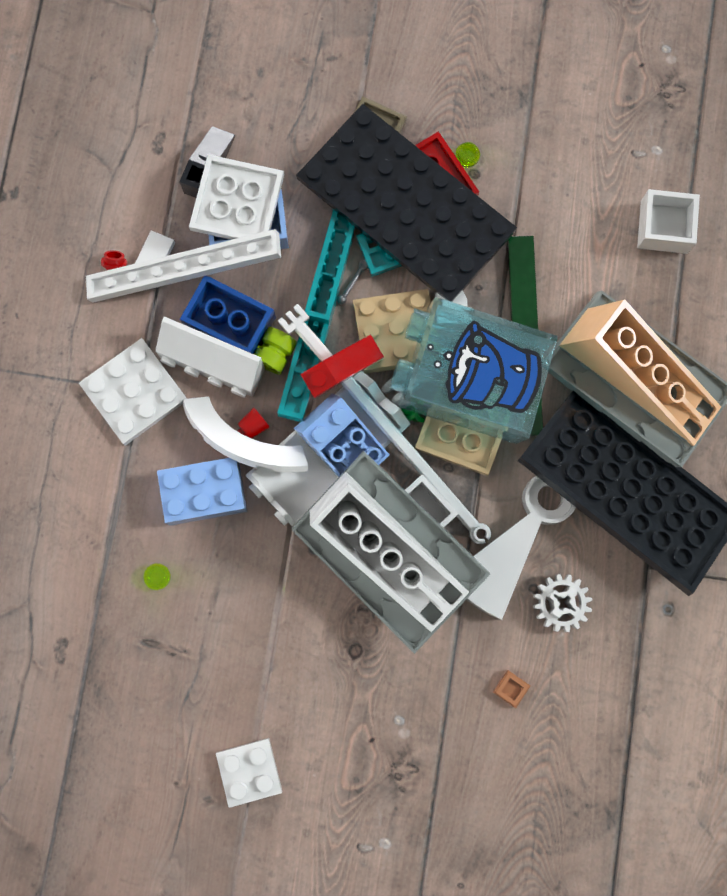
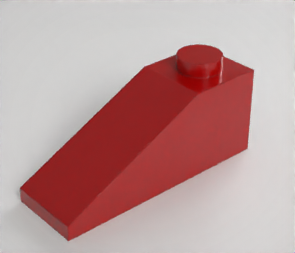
[300,334,384,398]

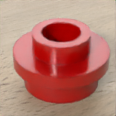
[101,250,127,270]

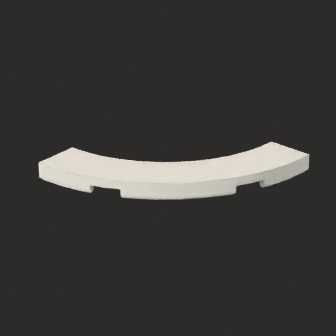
[183,397,308,472]

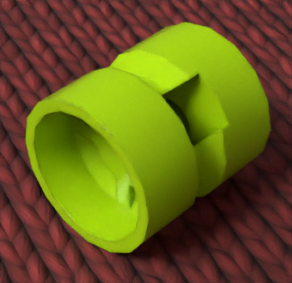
[254,327,297,375]

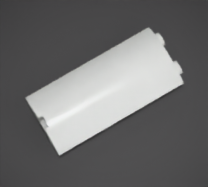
[245,371,410,527]

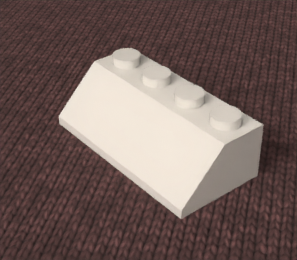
[156,317,265,398]

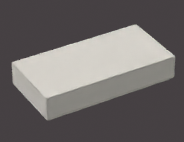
[135,230,175,264]

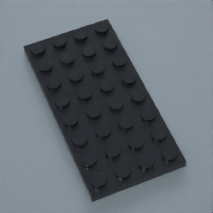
[296,104,517,304]
[518,390,727,596]

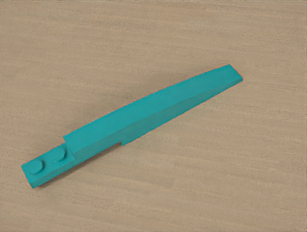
[277,209,356,422]

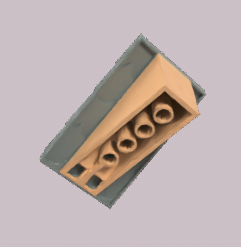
[542,291,727,467]

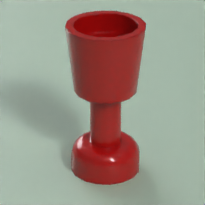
[226,407,270,458]

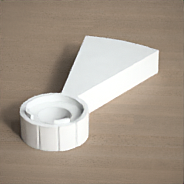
[466,476,576,620]

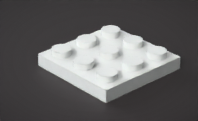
[189,155,284,240]
[79,338,187,446]

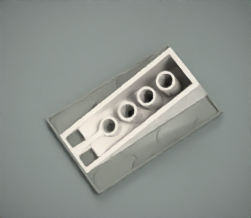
[292,451,490,654]

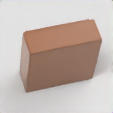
[493,670,530,708]

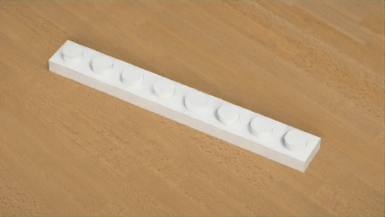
[86,229,281,303]

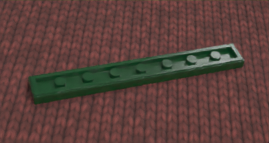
[507,236,543,437]

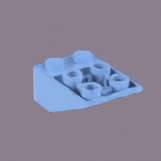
[294,393,389,477]

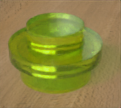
[455,142,480,168]
[143,563,171,590]

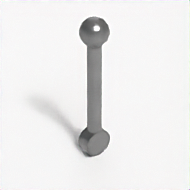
[337,259,368,305]

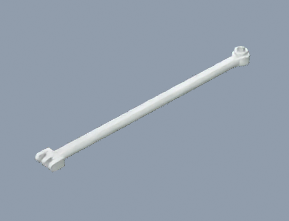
[278,304,491,544]

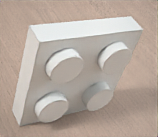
[216,738,283,808]

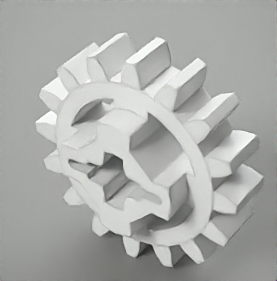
[533,574,592,632]

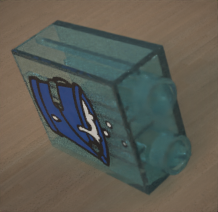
[390,297,558,444]

